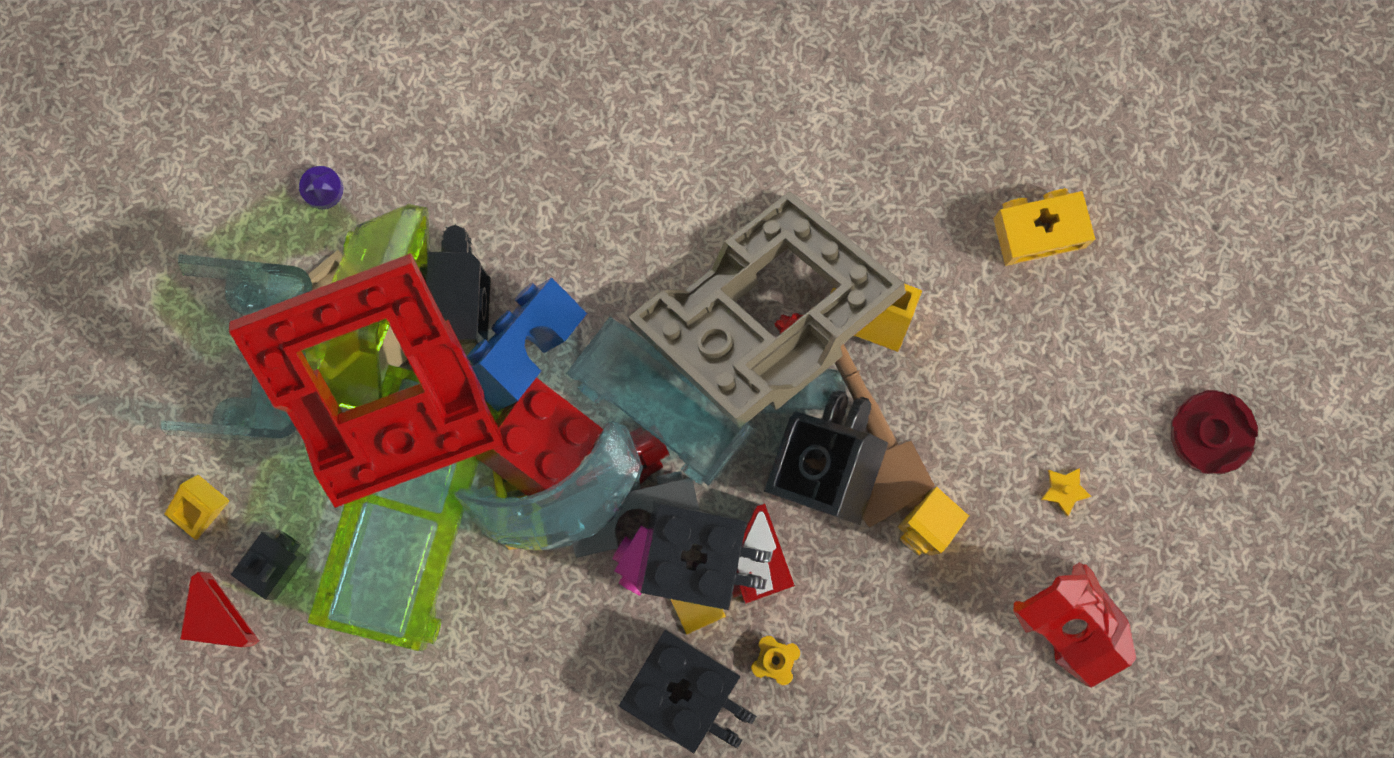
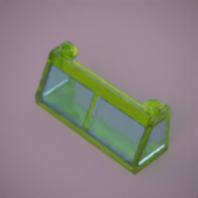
[307,364,502,651]

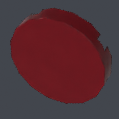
[1170,390,1258,475]

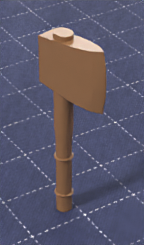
[835,344,935,528]

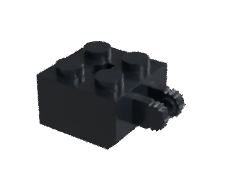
[420,224,491,345]
[764,390,888,525]
[636,501,773,610]
[619,628,757,754]

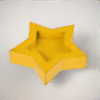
[1041,468,1092,516]

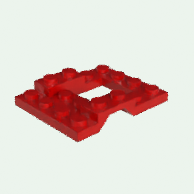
[228,253,503,508]

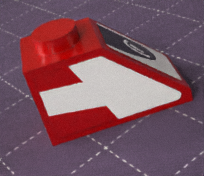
[732,503,795,604]

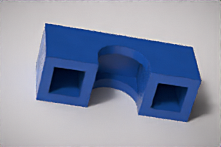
[467,277,587,411]

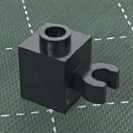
[230,530,307,600]

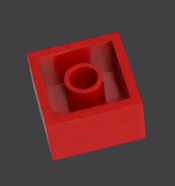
[474,377,603,506]

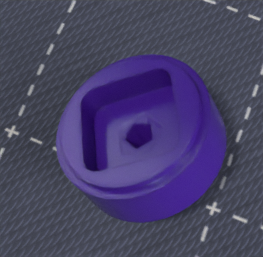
[299,166,344,210]

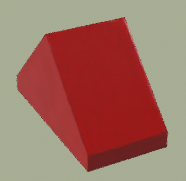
[180,572,260,648]

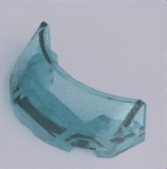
[454,421,643,551]

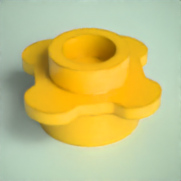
[751,636,800,685]

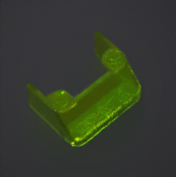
[301,204,430,409]

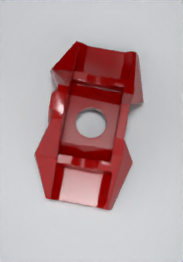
[1013,562,1137,688]

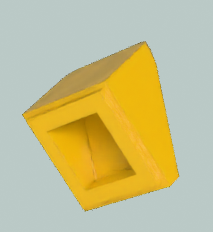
[164,475,230,540]
[671,599,726,635]

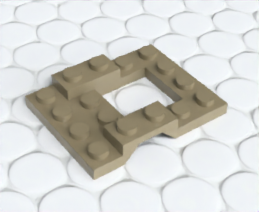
[628,191,906,428]

